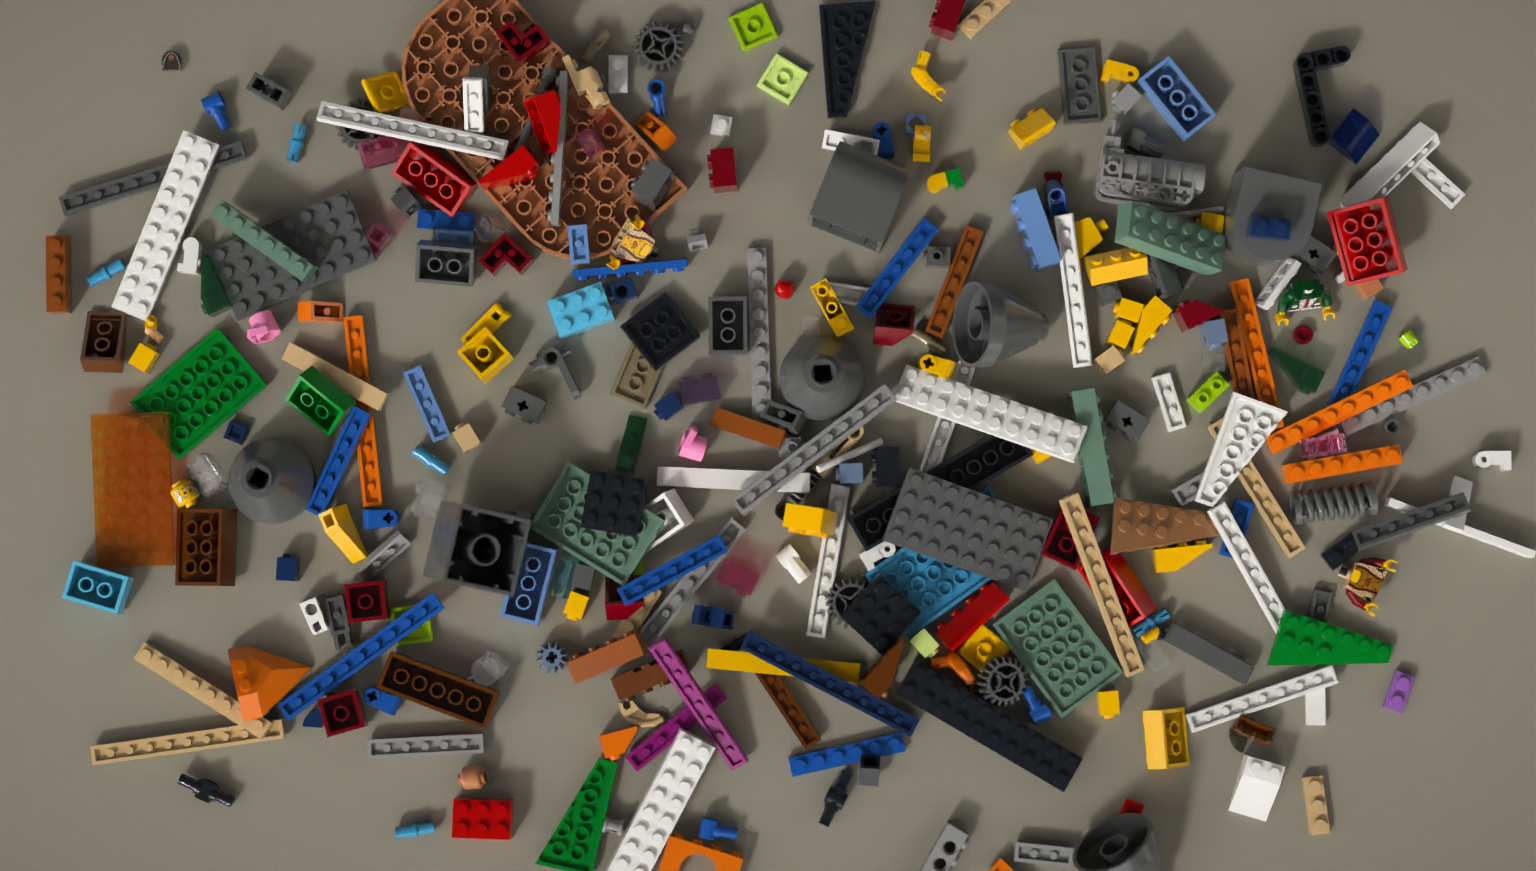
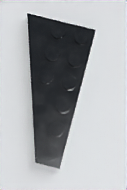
[819,1,876,119]

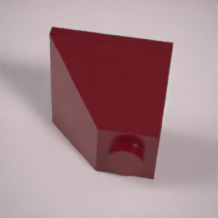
[873,303,915,346]
[605,575,644,621]

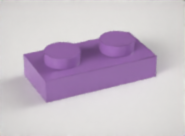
[1382,670,1415,713]

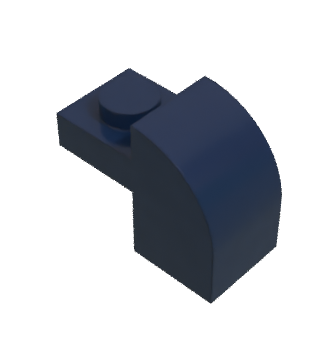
[691,604,735,630]

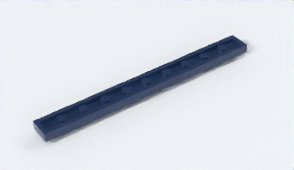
[740,631,920,737]

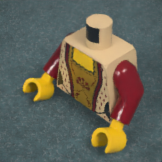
[606,215,659,270]
[1337,557,1398,616]

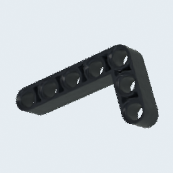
[1293,46,1351,148]

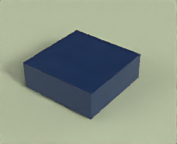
[223,420,250,445]

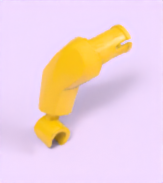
[911,51,948,101]

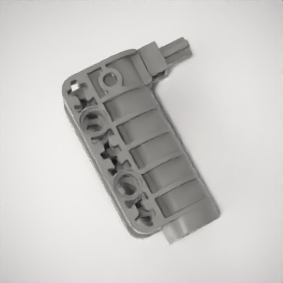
[1094,120,1206,212]

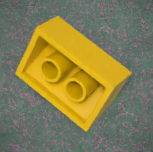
[1082,247,1148,286]
[1143,707,1190,769]

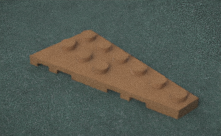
[1110,498,1220,555]

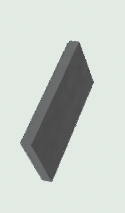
[1057,46,1102,125]

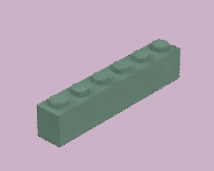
[210,200,319,283]

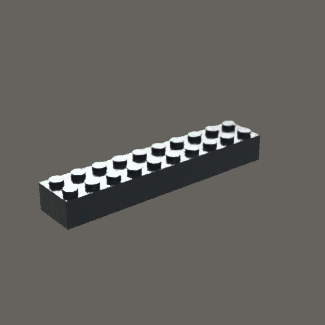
[846,434,1033,552]
[895,660,1083,792]

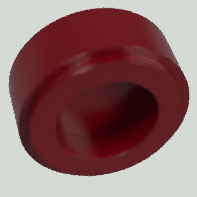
[1293,325,1313,345]

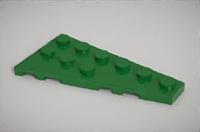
[1267,610,1394,666]
[535,758,618,871]

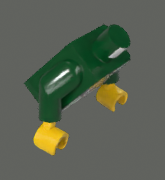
[1275,279,1335,326]

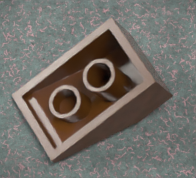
[80,311,127,373]

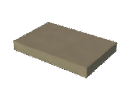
[610,343,663,409]

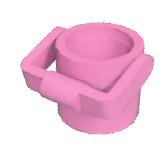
[247,310,281,344]
[678,426,707,462]

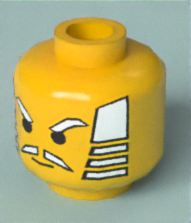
[170,479,199,508]

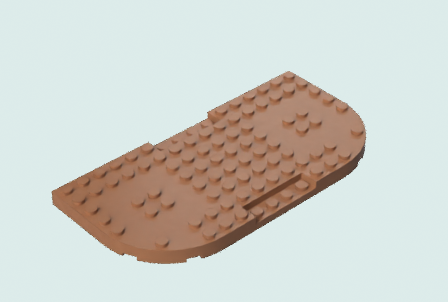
[402,0,688,260]

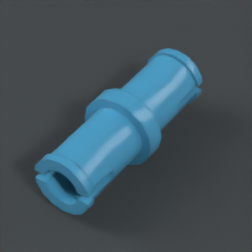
[286,123,307,163]
[86,258,126,287]
[411,445,450,476]
[1131,608,1170,638]
[395,820,435,839]

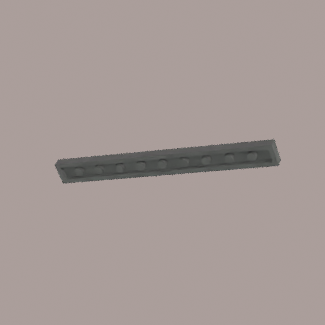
[59,141,248,216]

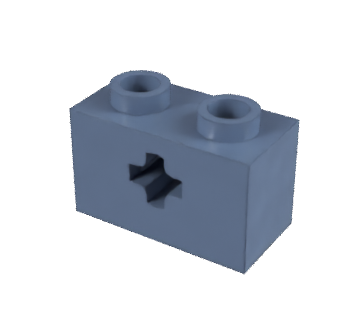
[1199,319,1228,351]
[835,463,863,485]

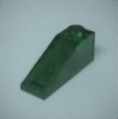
[201,254,232,317]
[1268,347,1325,395]
[615,415,648,475]

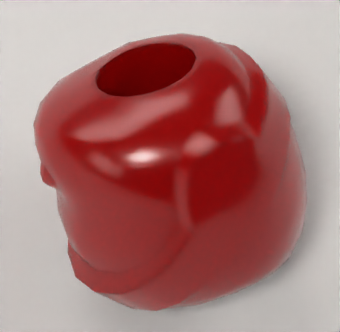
[775,278,795,299]

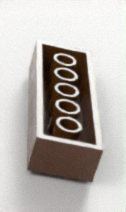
[376,651,501,729]

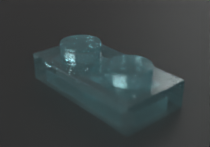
[550,558,577,599]

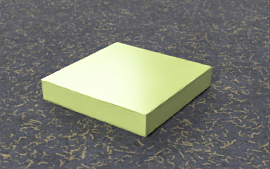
[757,53,809,105]

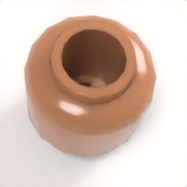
[458,764,488,791]

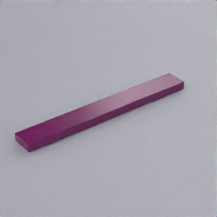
[649,637,749,770]

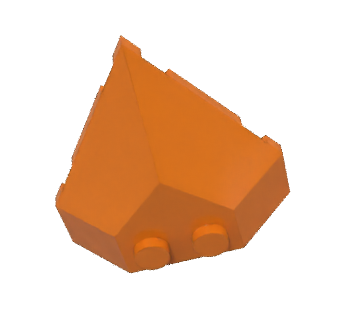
[227,645,312,722]

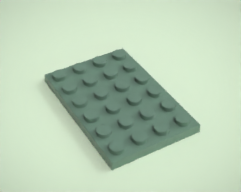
[530,462,665,586]
[992,579,1124,718]

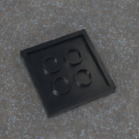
[620,292,701,372]
[580,470,648,537]
[840,573,921,655]

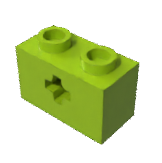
[1186,371,1230,413]

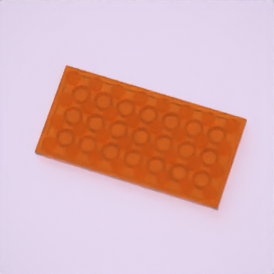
[90,412,175,568]

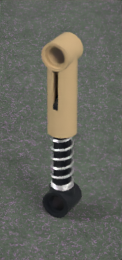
[775,426,864,520]

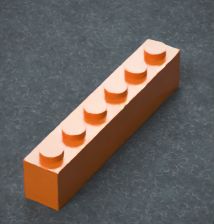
[1281,444,1403,485]

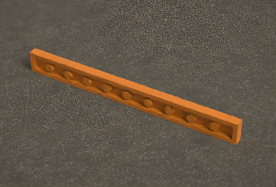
[343,315,383,507]

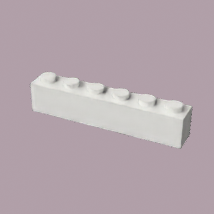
[1339,122,1440,208]

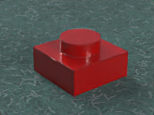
[1119,798,1144,815]

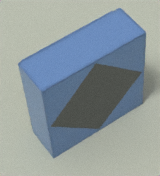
[905,114,926,134]

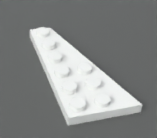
[1194,392,1288,507]

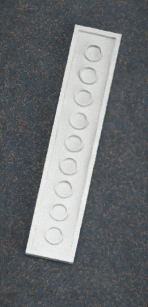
[111,130,220,321]
[894,365,1088,463]

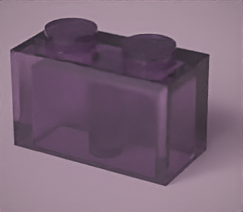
[679,373,721,406]

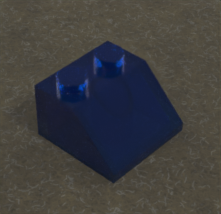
[1327,108,1380,165]

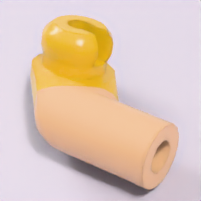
[144,315,164,344]

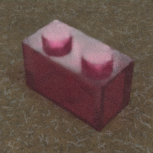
[357,136,401,171]
[715,559,760,597]

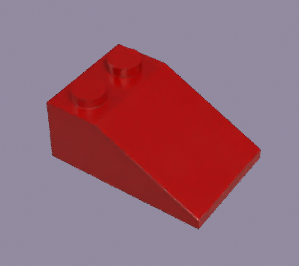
[523,90,561,153]
[478,145,541,190]

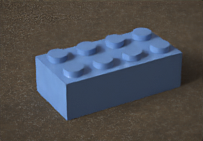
[1136,56,1217,143]
[1009,188,1061,272]
[500,543,558,626]

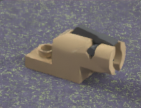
[562,55,611,109]

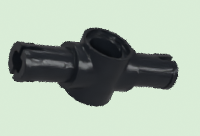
[818,770,853,827]
[177,773,235,807]

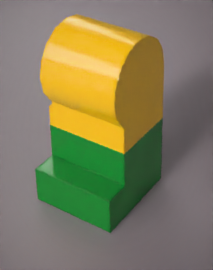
[926,168,964,193]

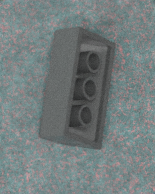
[1146,254,1184,300]

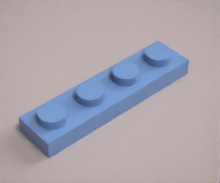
[403,365,452,443]

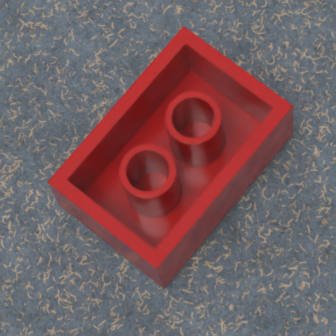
[452,797,514,840]

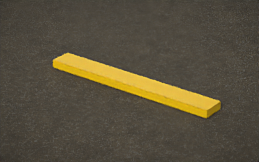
[705,648,860,683]

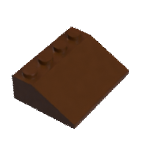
[175,508,237,586]
[859,638,904,699]

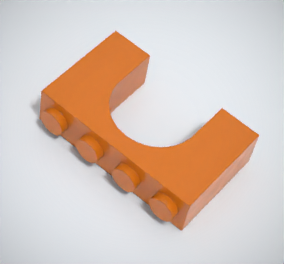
[658,832,744,871]

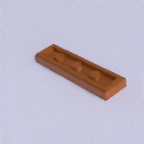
[710,407,787,450]

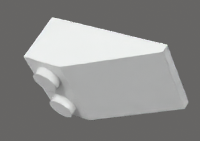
[644,489,695,553]
[1228,754,1285,821]

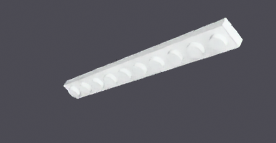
[317,101,509,160]

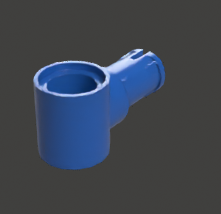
[647,79,668,117]
[201,91,231,131]
[1022,685,1052,725]
[698,817,738,840]

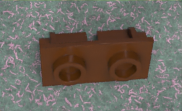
[1233,714,1276,746]

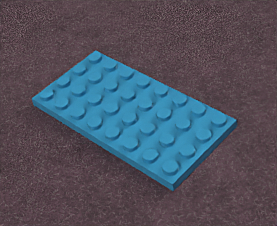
[864,486,998,638]

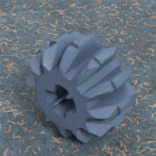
[536,641,569,674]

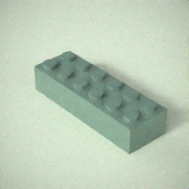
[1115,200,1226,276]
[1067,388,1116,507]

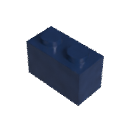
[1246,216,1292,242]

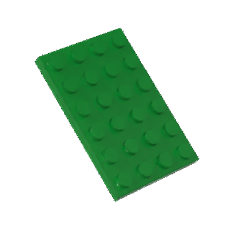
[130,328,268,461]

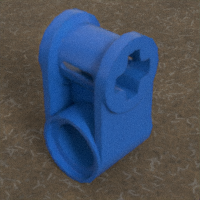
[872,122,894,159]
[1044,180,1068,219]
[362,509,401,529]
[363,687,403,716]

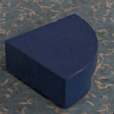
[302,709,323,728]

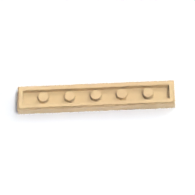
[282,342,389,411]

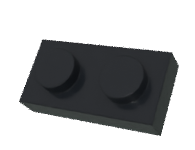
[1320,532,1359,571]

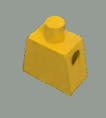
[1075,217,1109,259]

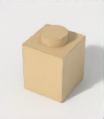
[1093,345,1125,376]
[452,422,482,453]

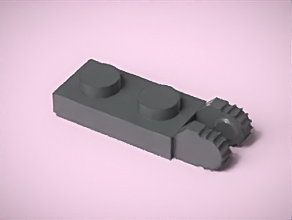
[324,594,353,651]

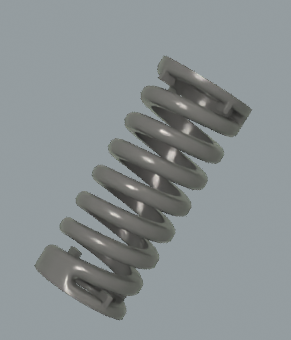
[1288,481,1378,525]

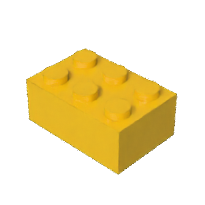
[783,503,838,538]

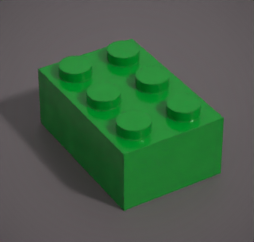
[285,366,356,436]

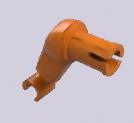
[930,652,981,694]

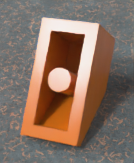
[635,111,677,152]
[298,301,343,323]
[599,725,639,761]

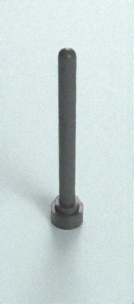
[515,66,558,151]

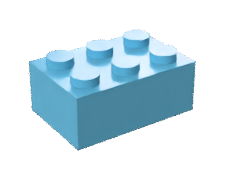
[547,282,615,340]
[62,561,134,614]

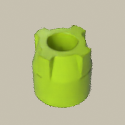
[1398,329,1419,349]

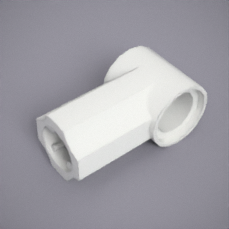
[775,544,811,584]

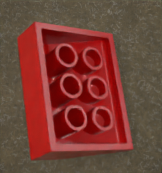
[1327,195,1408,286]

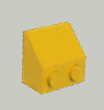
[1008,108,1056,151]
[457,327,514,384]

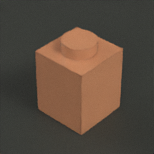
[1354,279,1384,300]

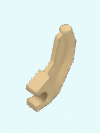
[619,700,664,728]

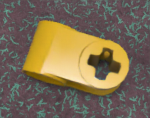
[918,354,957,380]

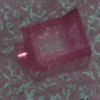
[577,128,606,161]

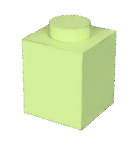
[909,628,939,658]

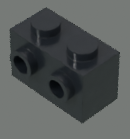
[871,447,900,487]

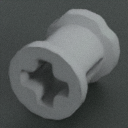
[602,815,625,836]

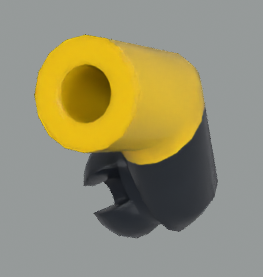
[1141,626,1166,644]

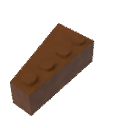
[611,649,691,702]

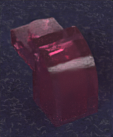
[365,221,395,263]
[1300,433,1347,459]

